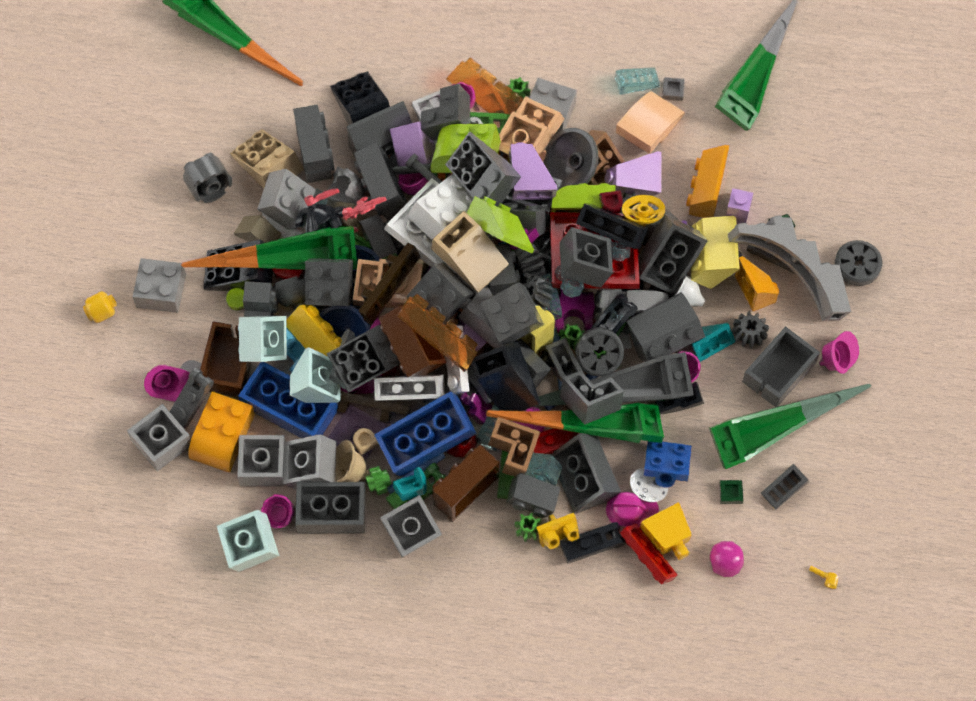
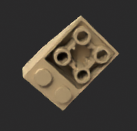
[230,129,304,189]
[431,211,509,293]

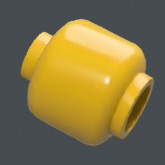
[83,291,117,323]

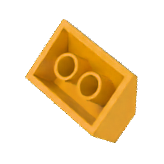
[686,145,729,218]

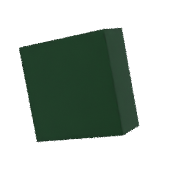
[719,480,744,504]

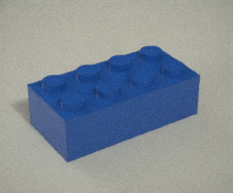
[238,362,338,438]
[374,391,477,477]

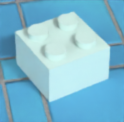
[238,316,287,362]
[217,510,279,572]

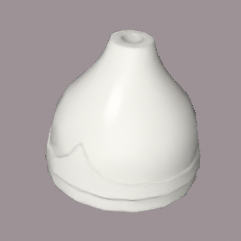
[670,275,705,307]

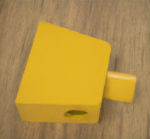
[640,502,692,560]

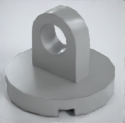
[593,289,626,320]

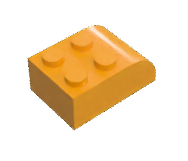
[188,392,255,473]

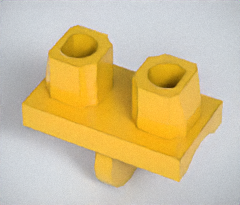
[536,513,579,549]

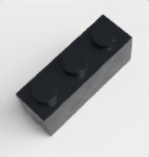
[576,203,648,249]

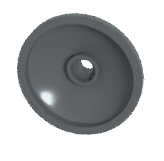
[544,128,598,188]

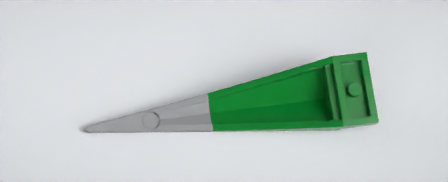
[714,0,798,131]

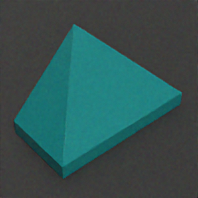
[691,323,736,362]

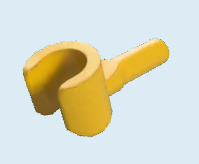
[809,565,838,589]

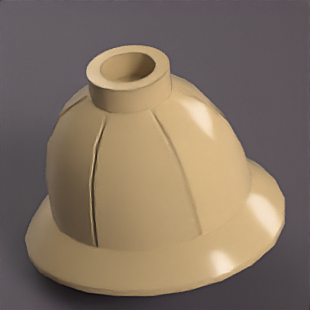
[335,440,369,482]

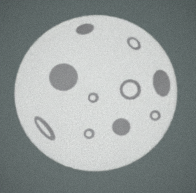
[630,468,668,502]

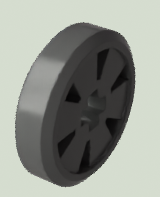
[834,240,883,286]
[575,327,624,376]

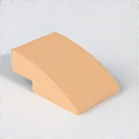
[616,91,685,154]
[499,97,564,155]
[353,259,423,308]

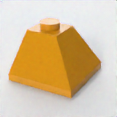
[735,256,779,312]

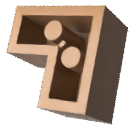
[587,130,625,185]
[488,417,540,477]

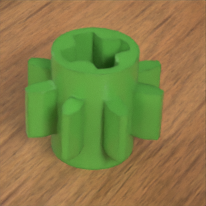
[505,77,531,104]
[558,324,585,350]
[365,466,392,495]
[515,513,541,542]

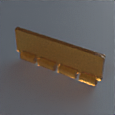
[446,57,524,115]
[397,294,478,372]

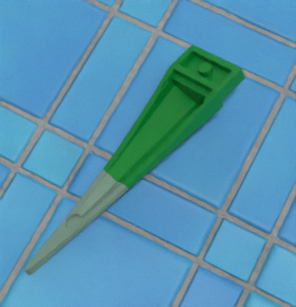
[709,384,871,469]

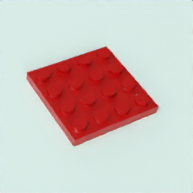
[550,212,640,289]

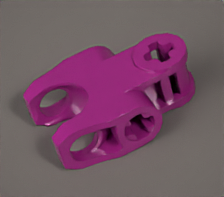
[550,288,595,334]

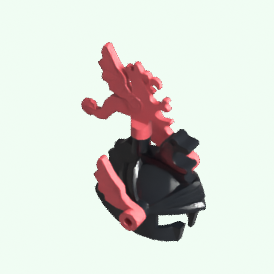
[295,189,386,234]

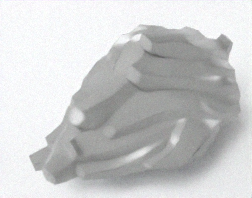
[328,167,366,205]

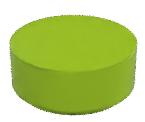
[226,288,244,310]

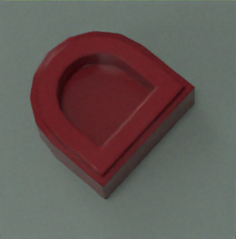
[599,190,623,214]

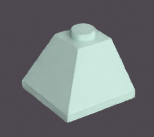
[290,347,340,403]

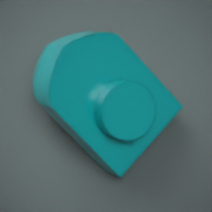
[393,467,427,502]

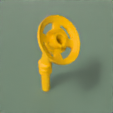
[622,195,665,227]

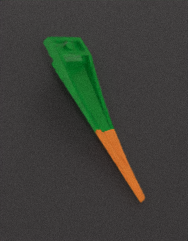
[162,0,303,86]
[181,226,357,270]
[485,403,664,443]

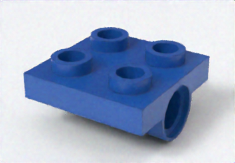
[643,441,692,488]

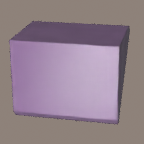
[390,121,435,166]

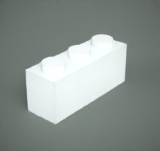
[374,374,445,401]

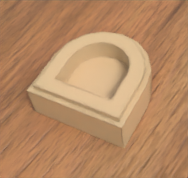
[353,428,379,455]

